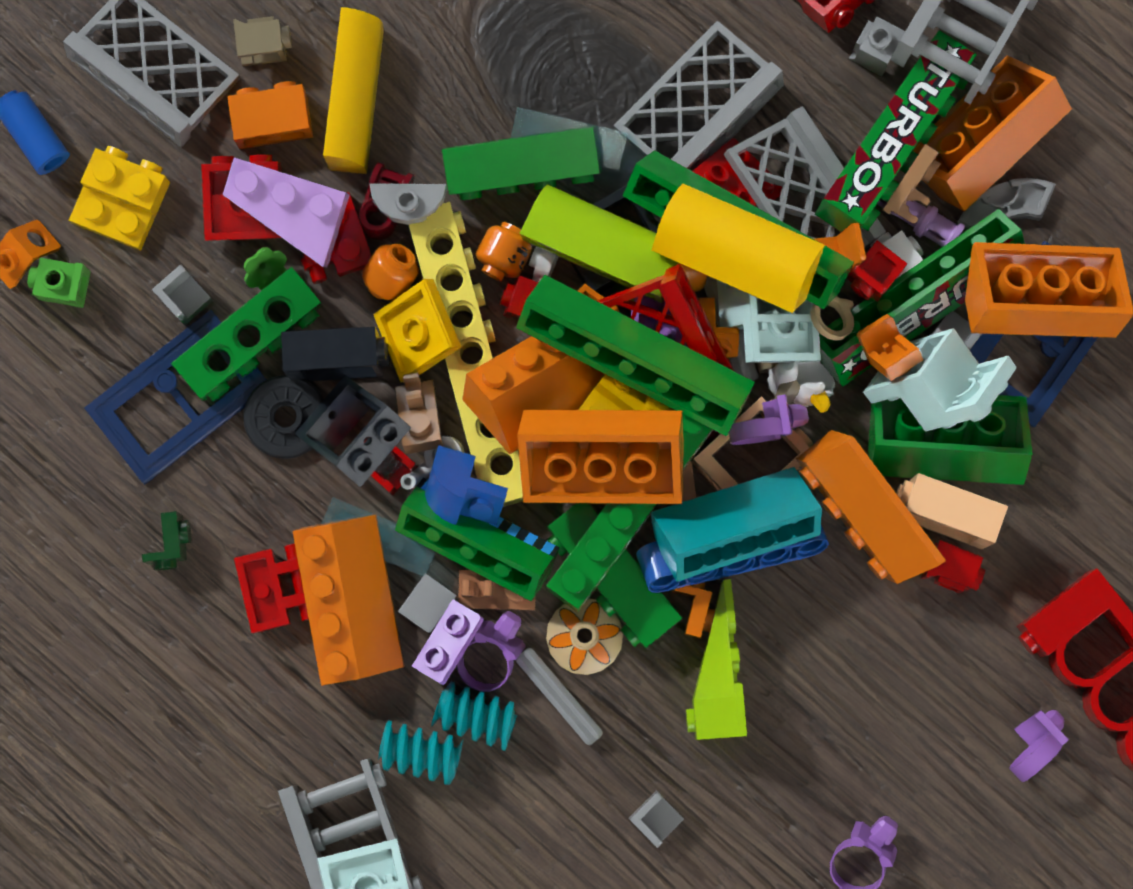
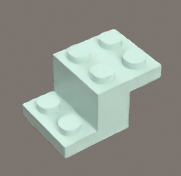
[717,280,821,363]
[863,328,1017,432]
[317,839,409,889]

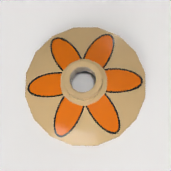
[546,599,623,675]

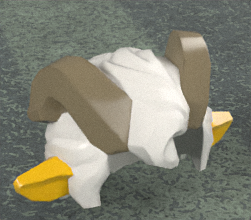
[757,361,835,413]

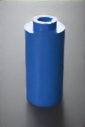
[0,90,70,175]

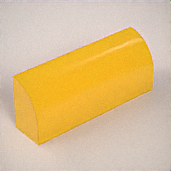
[323,7,384,174]
[651,184,825,313]

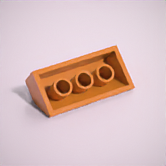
[914,55,1072,212]
[965,242,1133,338]
[462,336,604,455]
[517,410,684,504]
[796,430,946,584]
[293,514,405,686]

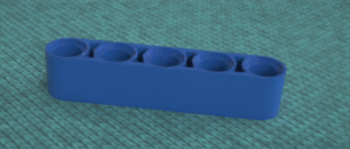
[636,525,829,593]

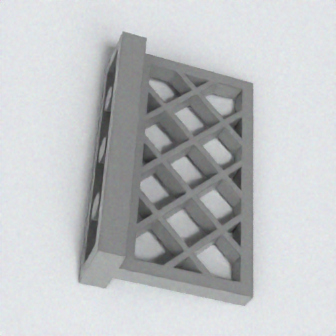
[63,0,240,148]
[614,21,784,171]
[723,106,886,250]

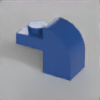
[425,445,508,525]

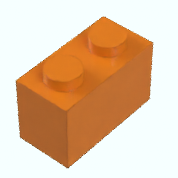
[227,81,313,149]

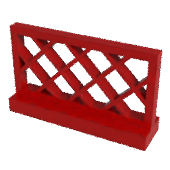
[598,264,742,413]

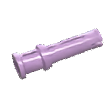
[877,199,966,247]

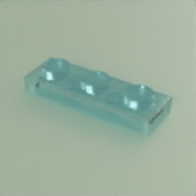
[511,107,629,170]
[321,497,436,577]

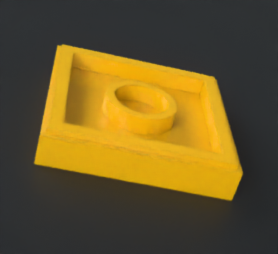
[373,279,461,382]

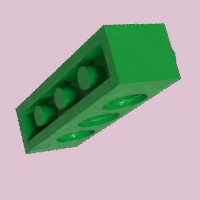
[171,267,321,402]

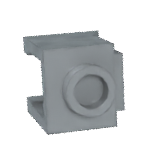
[849,17,905,77]

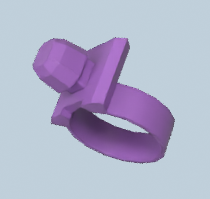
[729,394,809,445]
[457,611,526,692]
[1009,710,1069,782]
[830,816,898,889]

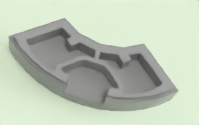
[956,178,1056,231]

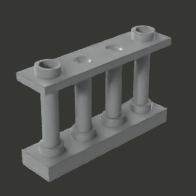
[890,0,1038,104]
[278,758,424,889]

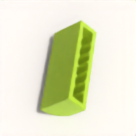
[520,185,681,303]

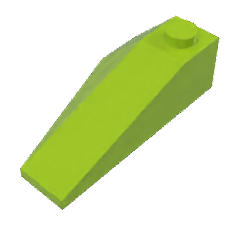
[686,579,747,740]

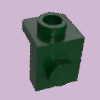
[142,511,191,570]

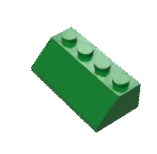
[868,395,1033,485]

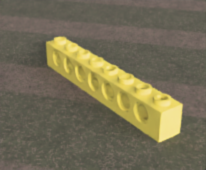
[409,202,523,507]

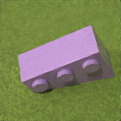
[223,158,350,268]

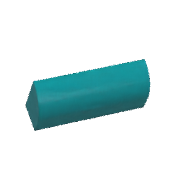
[651,467,822,582]

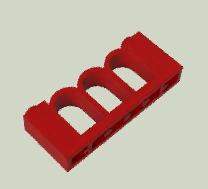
[1016,568,1133,771]

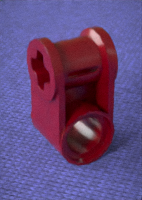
[359,162,415,240]

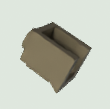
[233,16,292,67]

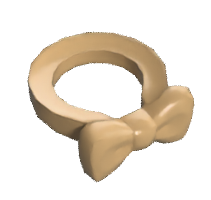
[810,296,854,341]

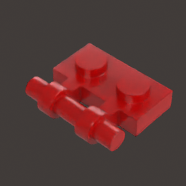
[301,192,372,284]
[234,543,309,634]

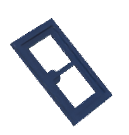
[970,241,1098,428]
[84,310,267,485]

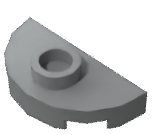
[370,184,447,225]

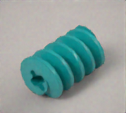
[431,681,517,751]
[378,720,464,785]

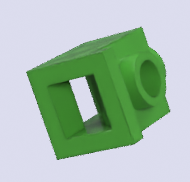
[27,258,91,308]

